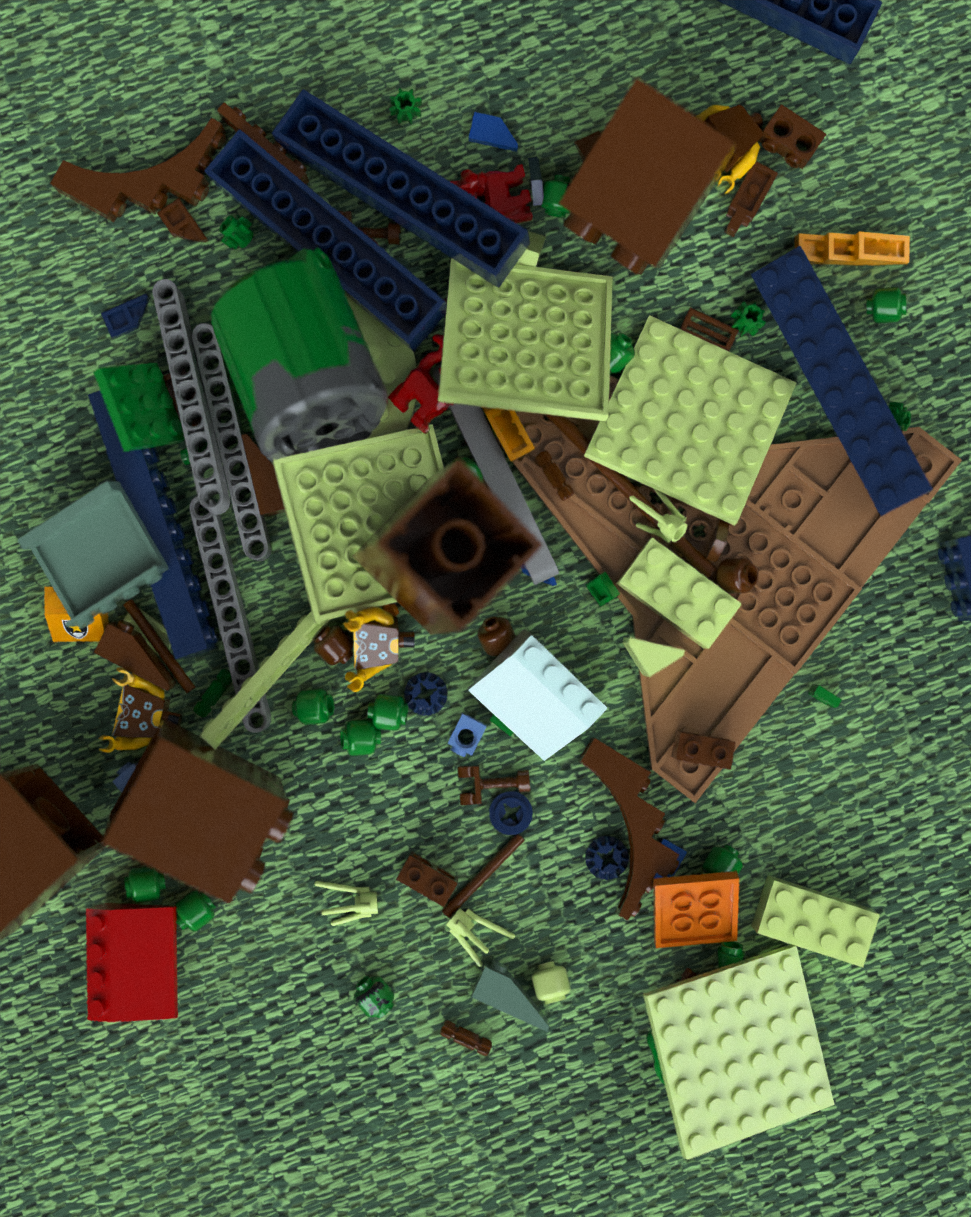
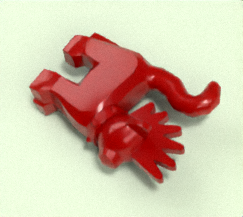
[450,164,533,223]
[388,334,454,434]

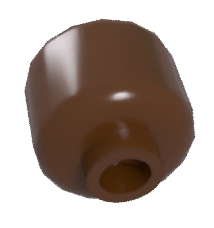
[715,558,758,594]
[477,616,516,657]
[313,625,354,665]

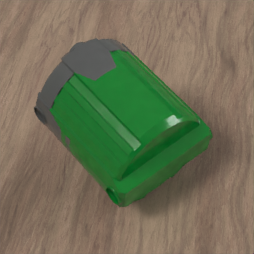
[211,248,388,462]

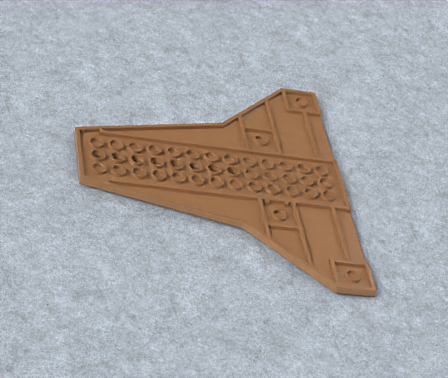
[496,376,962,803]

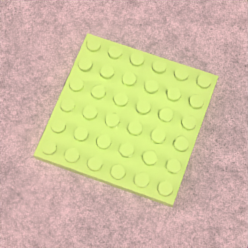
[438,258,613,421]
[584,315,797,526]
[273,424,444,623]
[643,944,834,1160]

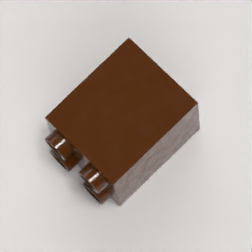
[559,78,736,275]
[352,458,543,635]
[102,718,294,904]
[0,764,107,941]

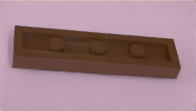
[217,102,309,185]

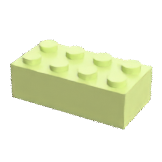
[616,538,742,649]
[751,875,880,967]

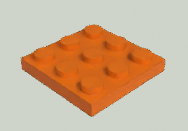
[653,871,739,948]

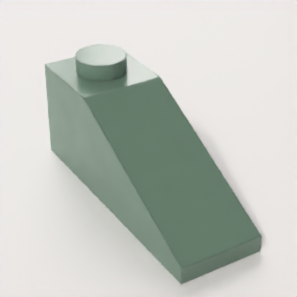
[472,960,549,1032]

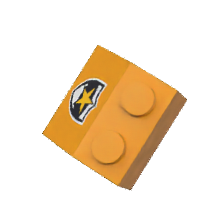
[44,587,108,642]

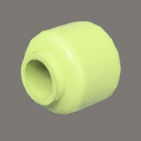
[532,961,571,1005]

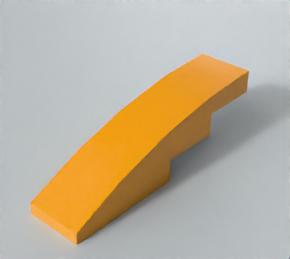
[794,231,910,265]
[482,407,535,462]

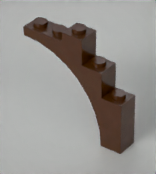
[50,118,226,223]
[578,738,679,921]

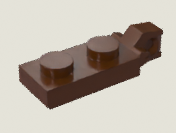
[724,161,778,238]

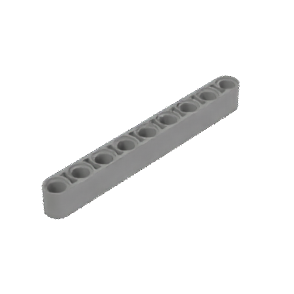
[152,279,230,515]
[192,323,272,561]
[431,364,559,585]
[189,496,271,733]

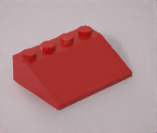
[86,903,178,1022]

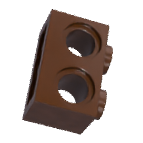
[759,104,826,170]
[671,730,736,770]
[396,851,458,907]

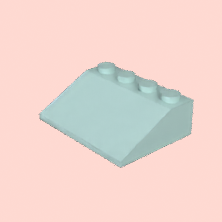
[467,629,607,761]

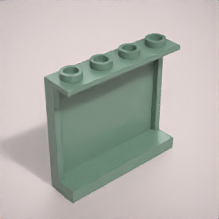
[17,481,169,628]

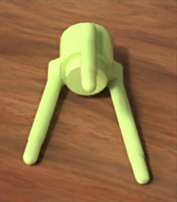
[630,488,687,543]
[314,881,378,926]
[446,908,515,967]

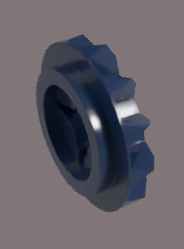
[404,672,448,716]
[489,791,533,835]
[585,836,629,881]

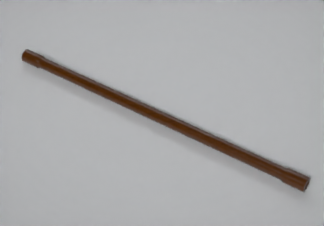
[443,297,717,578]

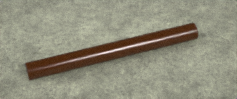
[123,599,196,694]
[442,834,525,918]

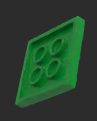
[93,363,185,452]

